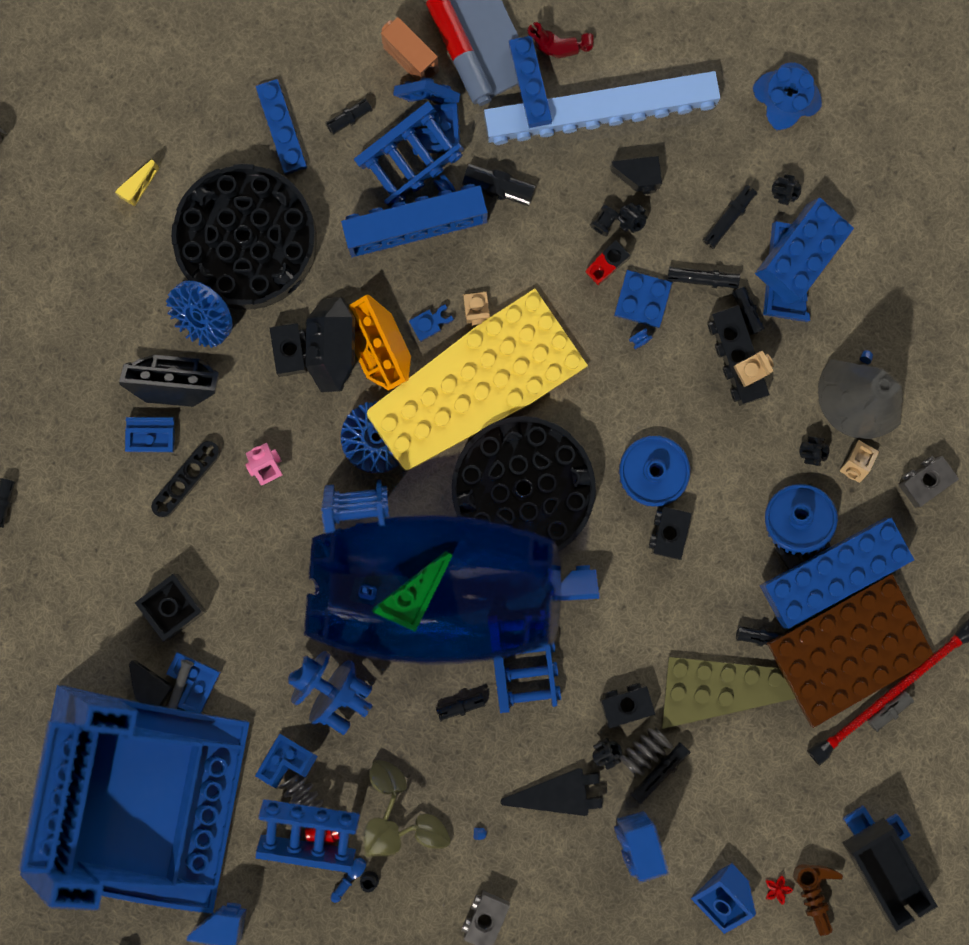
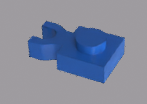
[409,304,454,342]

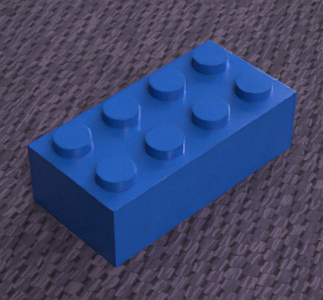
[754,197,854,304]
[614,811,668,882]

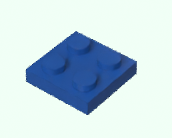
[614,270,672,328]

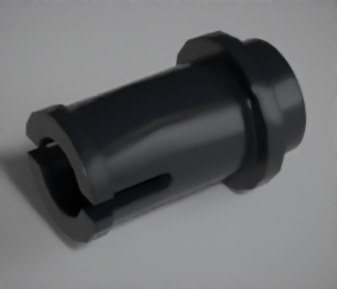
[360,871,379,893]

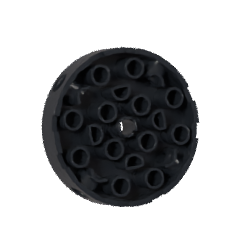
[171,164,317,310]
[452,416,596,561]

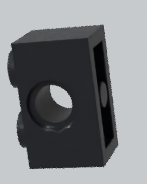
[269,323,307,377]
[648,507,692,560]
[600,683,656,728]

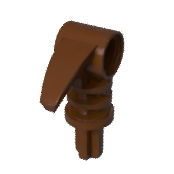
[793,864,843,936]

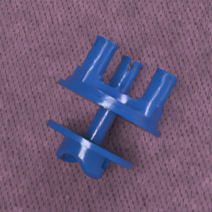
[288,651,372,735]

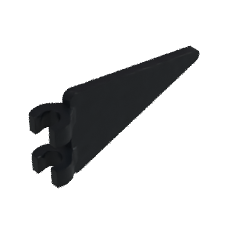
[500,768,603,816]

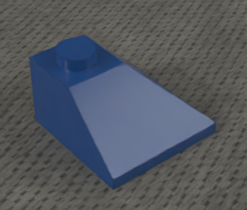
[548,565,599,601]
[691,863,756,934]

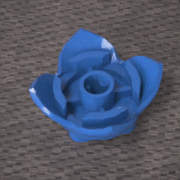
[753,63,822,130]

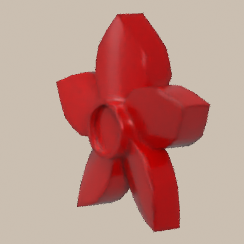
[766,875,794,905]

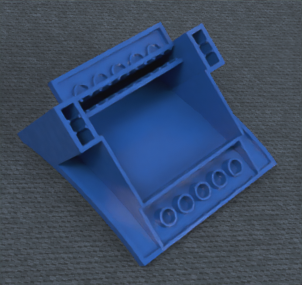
[19,685,250,913]

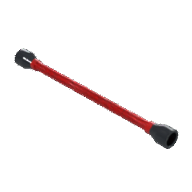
[807,619,969,766]

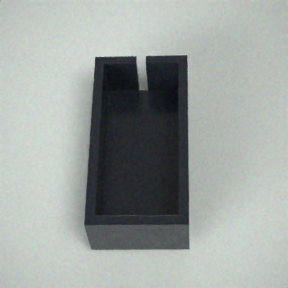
[842,817,938,932]

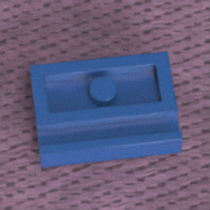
[125,417,175,453]

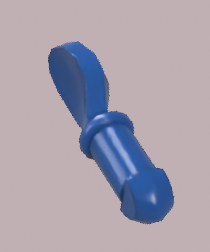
[330,858,366,903]

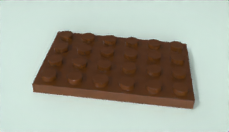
[767,574,934,728]

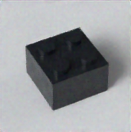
[135,573,207,641]

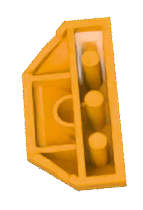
[349,294,411,391]

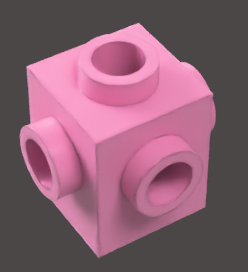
[245,443,282,486]

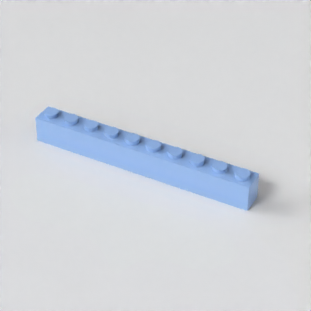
[484,71,720,145]

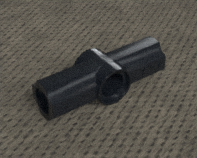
[462,164,535,206]

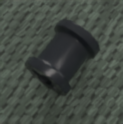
[590,205,620,236]

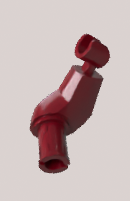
[528,22,594,59]

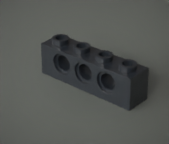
[707,306,770,406]

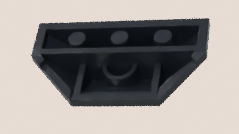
[306,297,355,393]
[119,355,219,407]

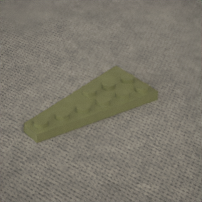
[662,657,796,729]

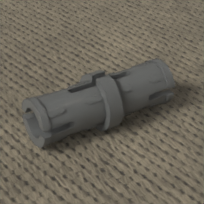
[867,690,914,732]

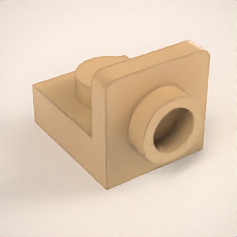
[463,292,490,327]
[733,350,774,387]
[840,440,879,483]

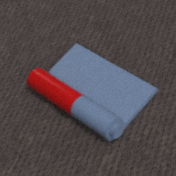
[426,0,519,106]

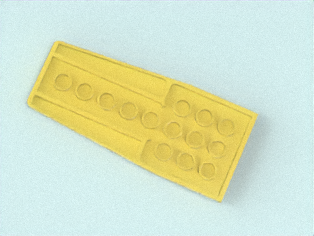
[367,289,588,471]

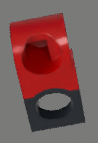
[585,240,630,285]

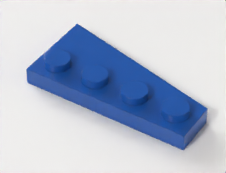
[763,221,810,322]

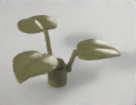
[364,760,451,857]

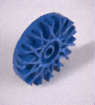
[166,281,233,348]
[341,401,399,473]
[618,436,690,507]
[765,484,838,555]

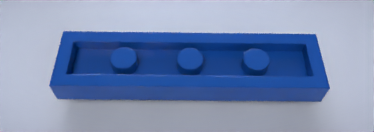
[509,36,552,128]
[255,79,307,175]

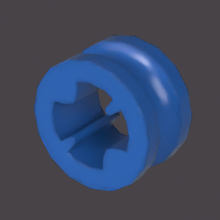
[433,174,456,192]
[629,328,653,350]

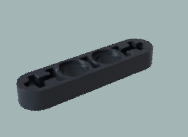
[151,441,220,517]

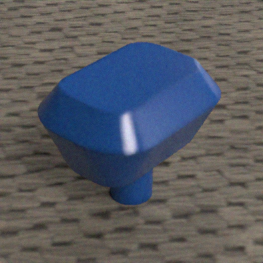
[358,584,377,600]

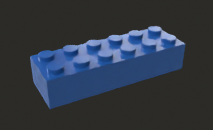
[341,184,488,258]
[759,517,914,629]

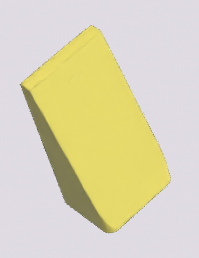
[115,159,159,206]

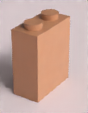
[381,17,439,81]

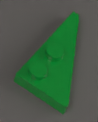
[372,551,453,632]

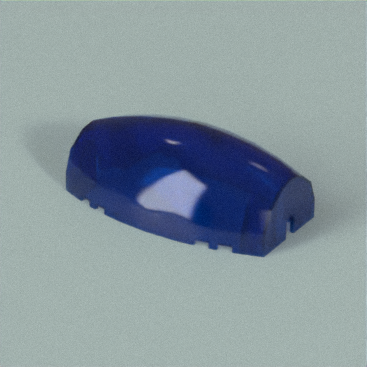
[304,515,561,665]

